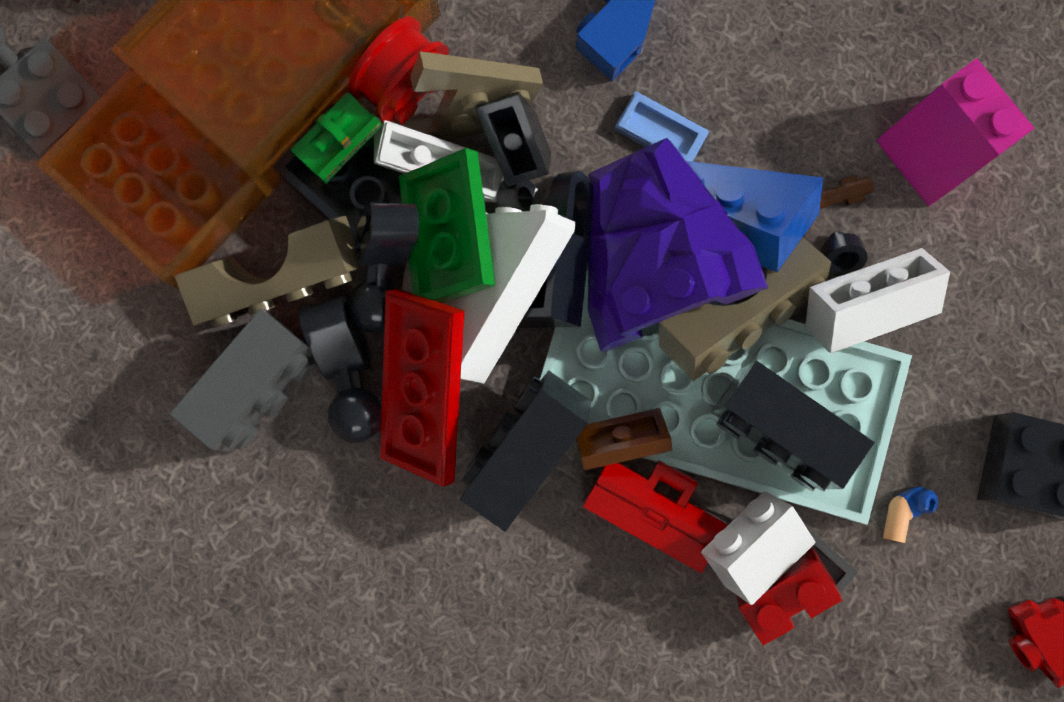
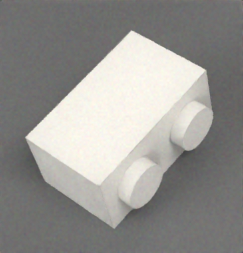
[701,491,816,605]

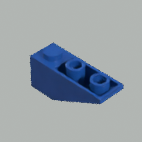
[576,0,656,82]

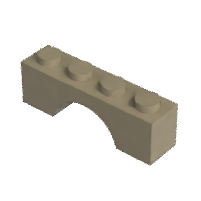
[174,216,364,328]
[659,237,831,381]

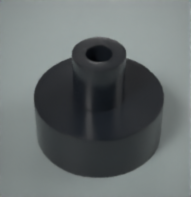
[820,231,868,277]

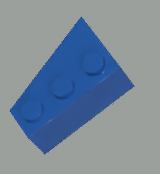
[687,161,823,272]

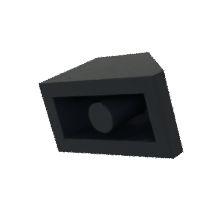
[476,91,551,187]

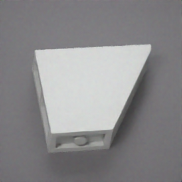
[402,204,575,384]

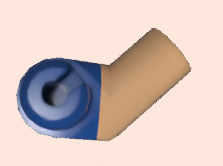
[883,487,938,543]

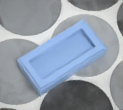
[614,91,709,161]

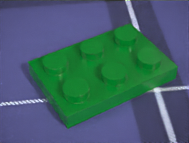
[399,148,495,303]

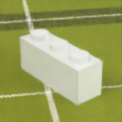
[805,248,950,354]

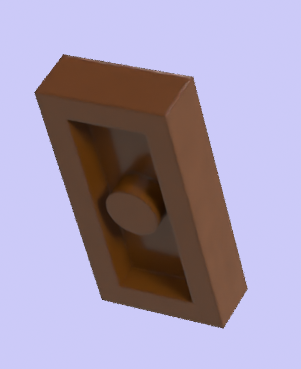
[576,408,672,470]

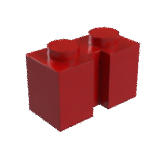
[736,547,843,646]

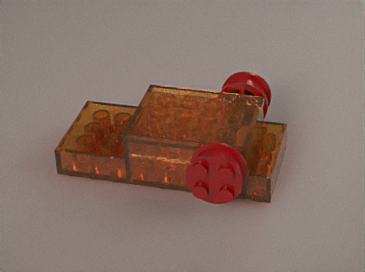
[36,0,449,290]

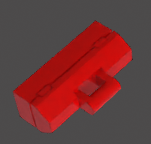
[583,460,727,574]

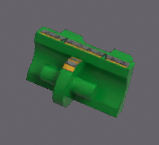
[291,92,382,184]

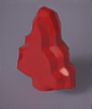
[1007,597,1064,688]

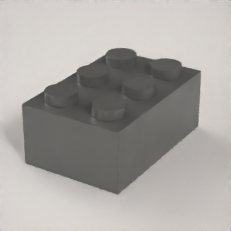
[170,308,316,452]

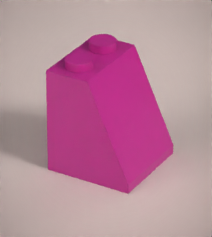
[876,58,1035,207]

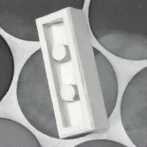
[374,120,502,203]

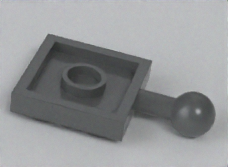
[0,26,106,158]

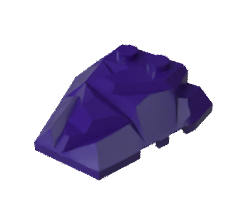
[588,138,768,352]

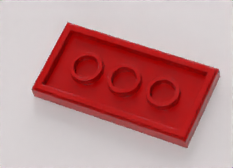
[380,288,464,487]

